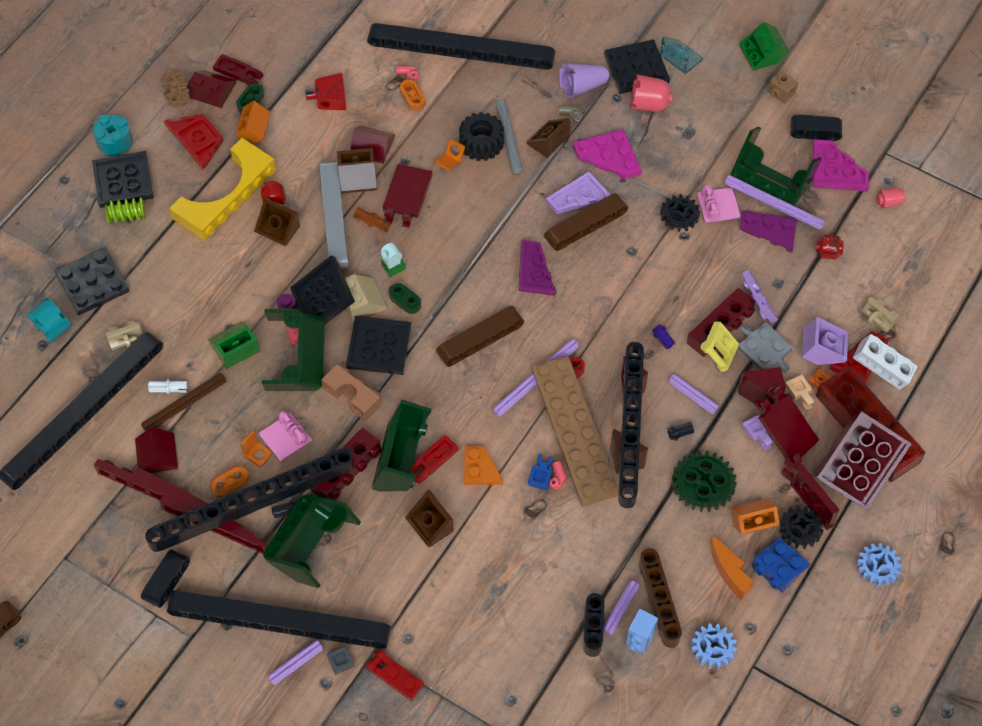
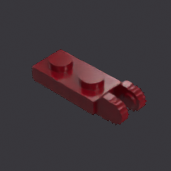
[213,54,263,86]

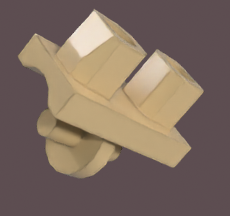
[861,297,898,333]
[106,320,143,351]

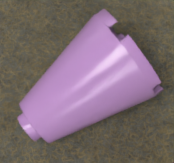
[559,63,609,98]

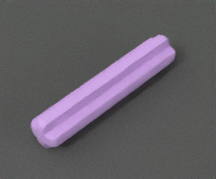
[669,374,718,414]
[603,580,639,635]
[268,640,323,685]

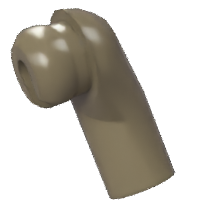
[559,106,583,121]

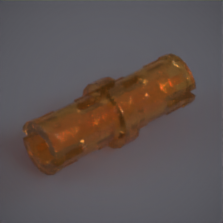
[353,207,391,233]

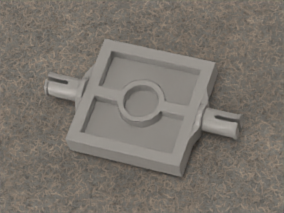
[738,322,792,373]

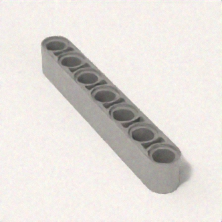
[319,161,349,269]

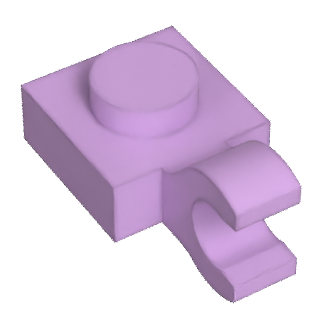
[742,415,773,451]

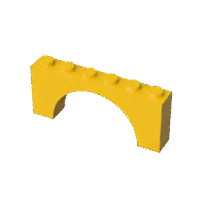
[169,138,276,241]

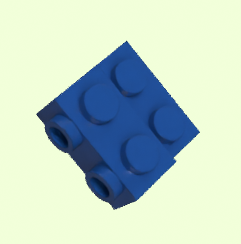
[752,537,810,593]

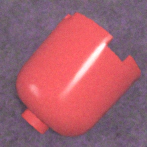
[630,74,673,113]

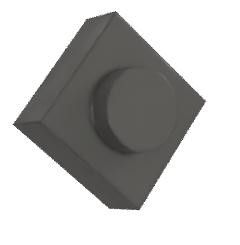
[327,646,354,675]

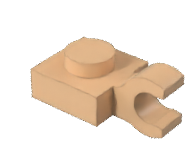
[785,375,814,411]

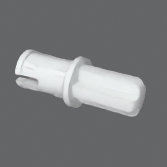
[148,379,187,394]

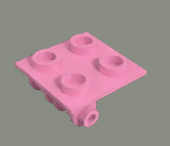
[697,185,741,223]
[258,411,313,462]

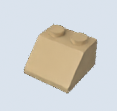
[345,274,387,322]

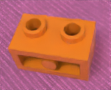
[235,101,270,145]
[731,499,780,535]

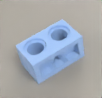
[626,609,658,653]

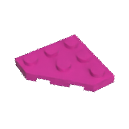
[573,129,642,179]
[813,139,869,191]

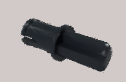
[272,500,298,518]

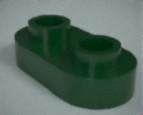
[236,83,264,113]
[389,284,421,314]

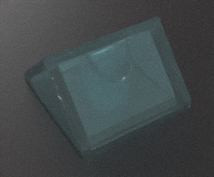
[660,37,703,75]

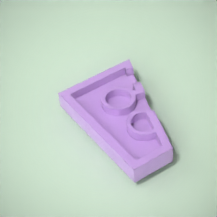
[546,172,611,214]
[742,269,778,324]

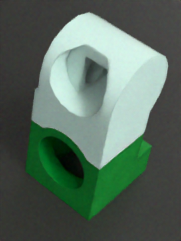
[380,243,406,277]

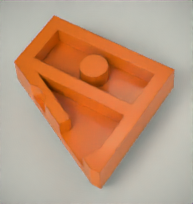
[464,446,503,485]

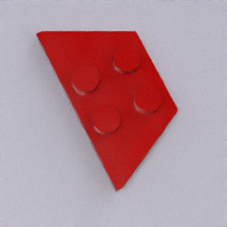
[164,114,223,170]

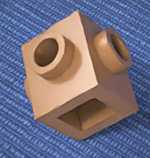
[768,71,798,104]

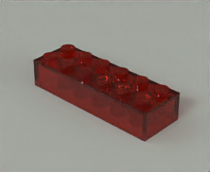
[816,366,926,483]

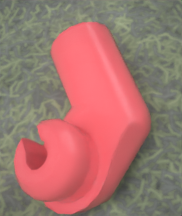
[397,66,420,81]
[549,461,567,489]

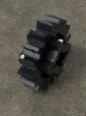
[660,194,700,232]
[779,506,824,549]

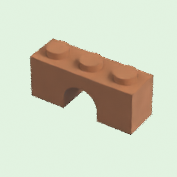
[321,364,381,421]

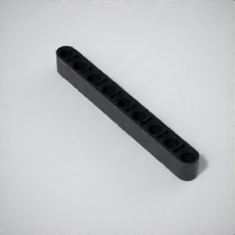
[618,342,644,509]

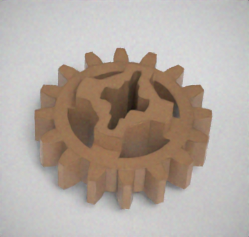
[161,68,189,108]

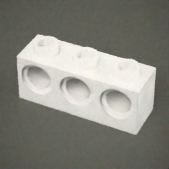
[853,334,918,390]

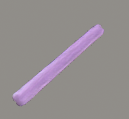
[725,175,825,230]
[493,339,579,417]

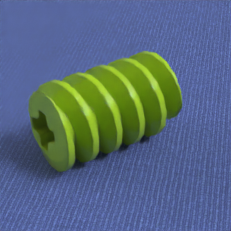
[105,197,146,224]

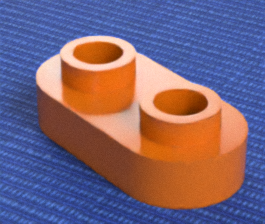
[400,79,425,110]
[210,465,248,496]

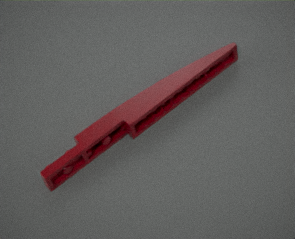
[94,459,268,554]

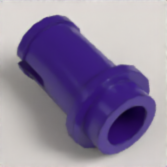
[652,325,675,349]

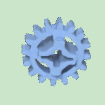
[856,543,902,587]
[691,623,737,669]

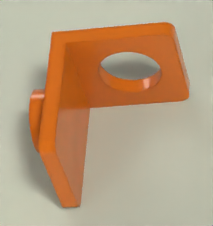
[434,139,465,171]
[241,431,273,467]

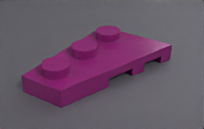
[739,211,797,253]
[518,240,556,296]

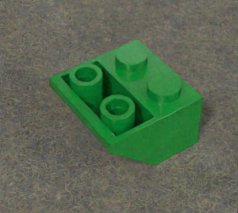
[739,22,790,70]
[208,322,260,369]

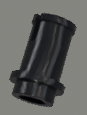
[668,422,694,441]

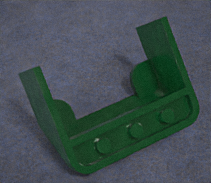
[731,127,822,206]
[262,309,325,391]
[372,399,432,492]
[263,494,361,588]

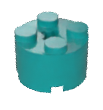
[93,114,133,157]
[27,298,72,343]

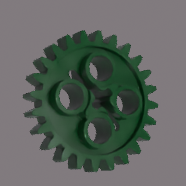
[672,450,737,512]

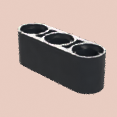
[790,115,842,141]
[141,549,190,608]
[583,593,605,657]

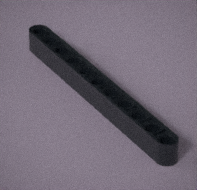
[367,23,555,70]
[0,331,163,490]
[145,448,354,552]
[167,591,391,649]

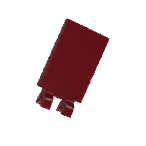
[383,164,433,228]
[754,386,819,463]
[781,453,840,530]

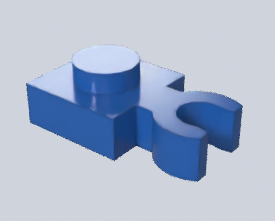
[528,454,552,490]

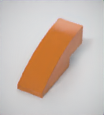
[710,536,755,600]

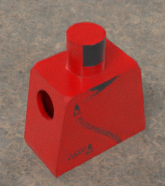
[305,73,346,110]

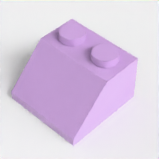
[802,317,848,365]

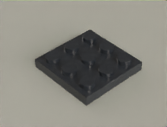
[604,39,670,94]
[92,151,154,208]
[54,247,130,316]
[290,255,355,324]
[346,316,411,375]

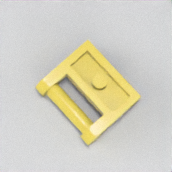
[701,322,739,372]

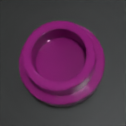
[277,294,296,309]

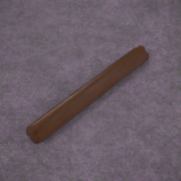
[141,373,226,431]

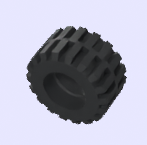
[459,112,504,161]

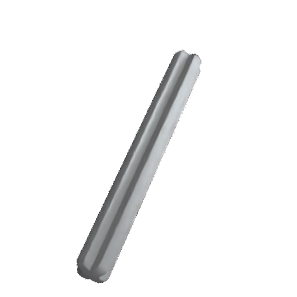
[496,100,522,174]

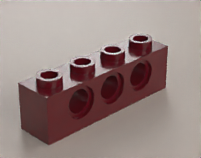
[687,288,755,357]
[310,427,381,500]

